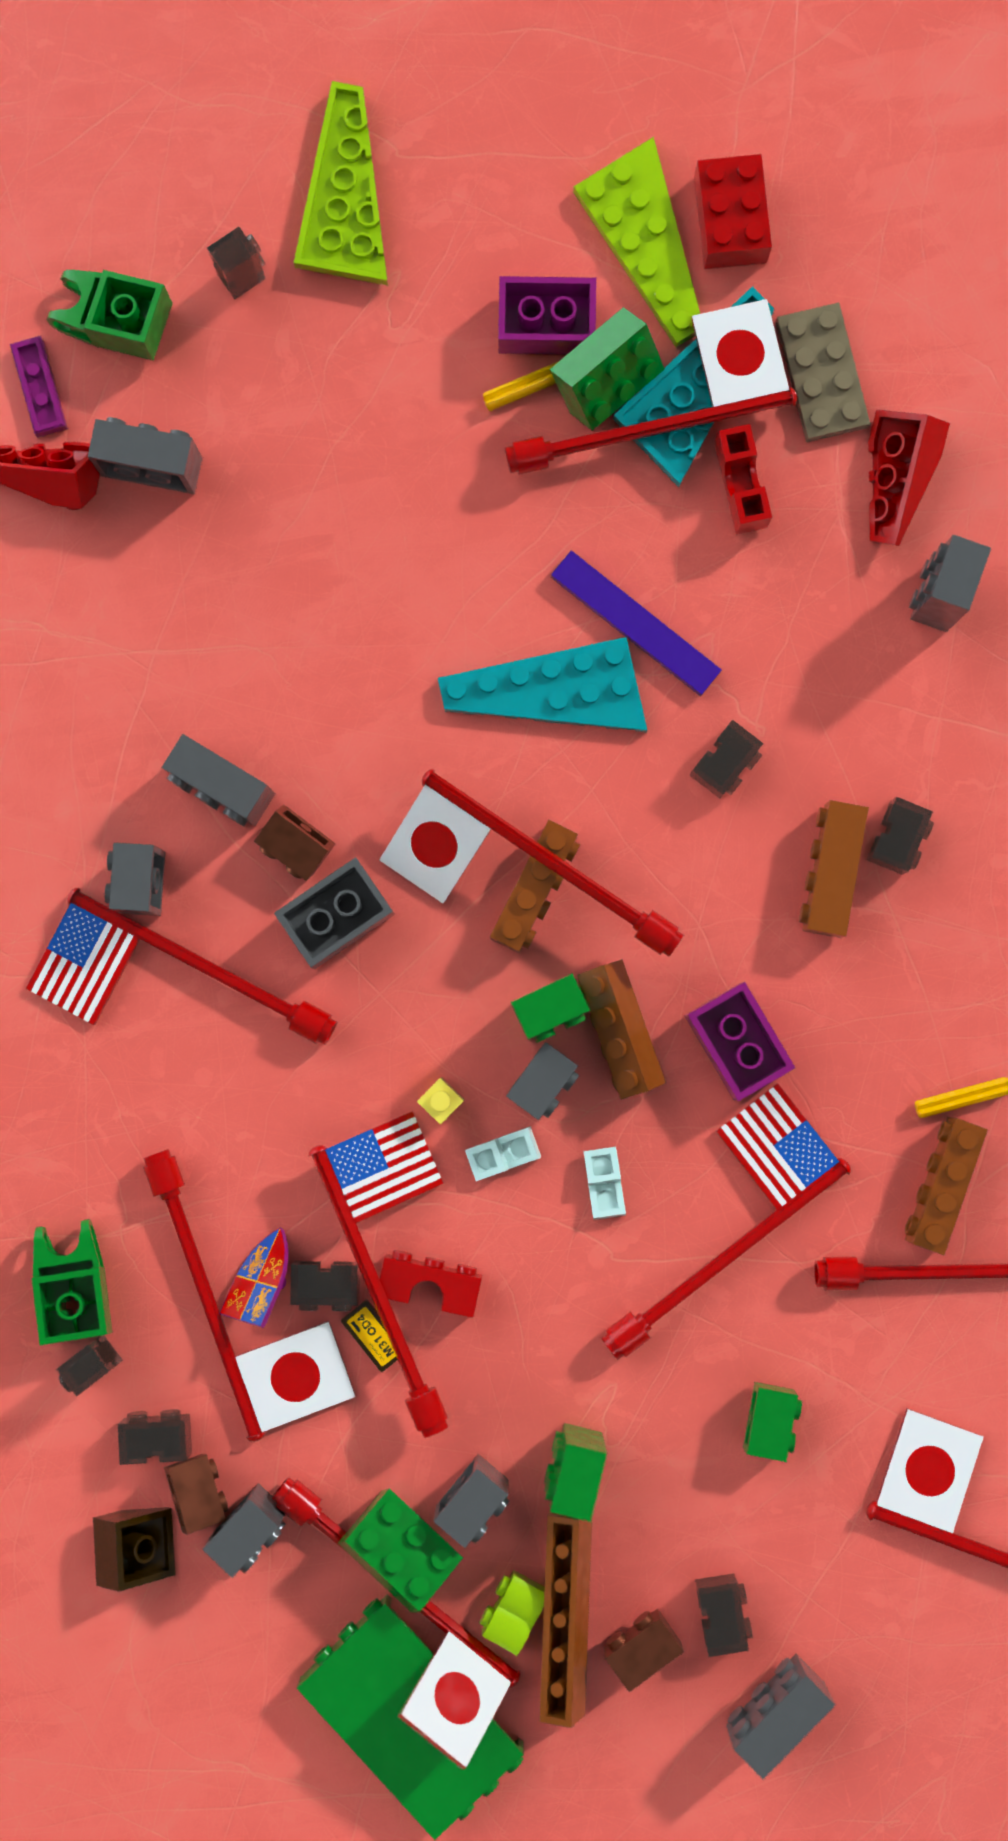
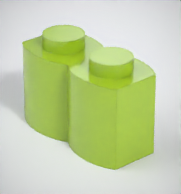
[479,1570,545,1656]

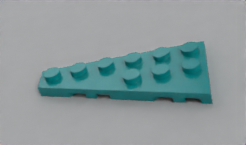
[613,286,775,487]
[438,637,648,733]

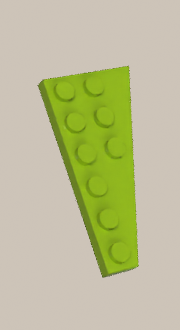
[294,81,388,286]
[573,137,700,347]

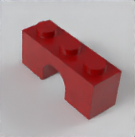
[714,424,772,535]
[380,1250,482,1318]

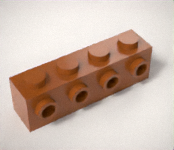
[799,800,869,938]
[490,820,580,953]
[577,959,666,1100]
[905,1117,988,1255]

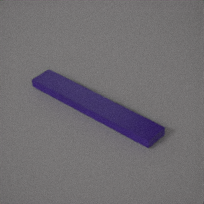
[551,550,722,697]

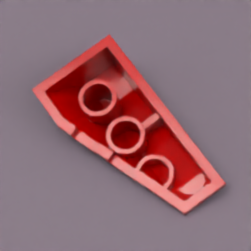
[868,410,950,546]
[0,442,100,510]

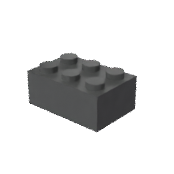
[88,417,203,494]
[909,534,991,632]
[162,734,275,827]
[274,857,395,969]
[726,1654,835,1780]

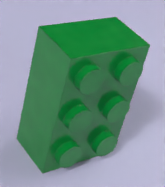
[549,307,665,431]
[511,973,590,1043]
[544,1423,607,1522]
[338,1488,463,1613]

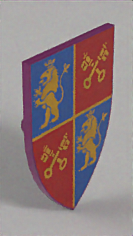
[219,1228,288,1328]

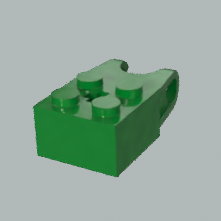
[47,270,173,361]
[32,1219,113,1346]

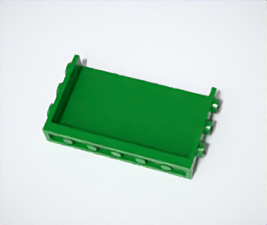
[297,1594,524,1840]

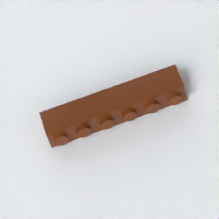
[540,1512,592,1728]

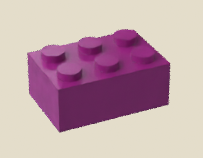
[498,276,596,355]
[684,982,796,1101]

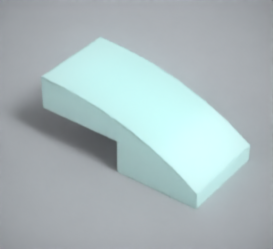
[465,1126,541,1181]
[584,1147,626,1220]

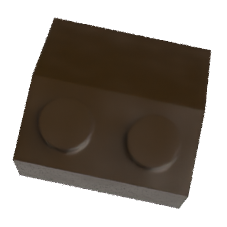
[93,1507,175,1592]

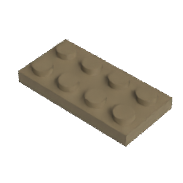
[776,302,870,442]

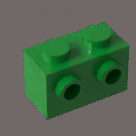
[743,1382,802,1462]

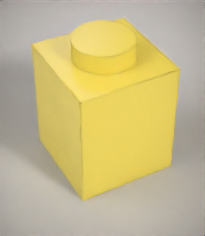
[417,1077,464,1125]

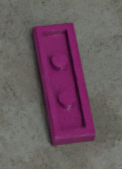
[10,336,68,438]

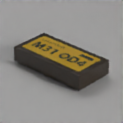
[341,1299,397,1373]

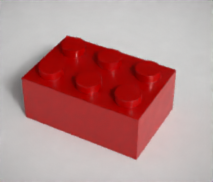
[694,154,772,269]

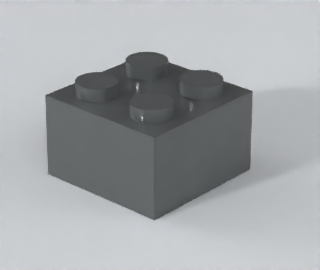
[105,843,166,916]
[506,1042,579,1120]
[433,1454,509,1548]
[202,1483,285,1578]

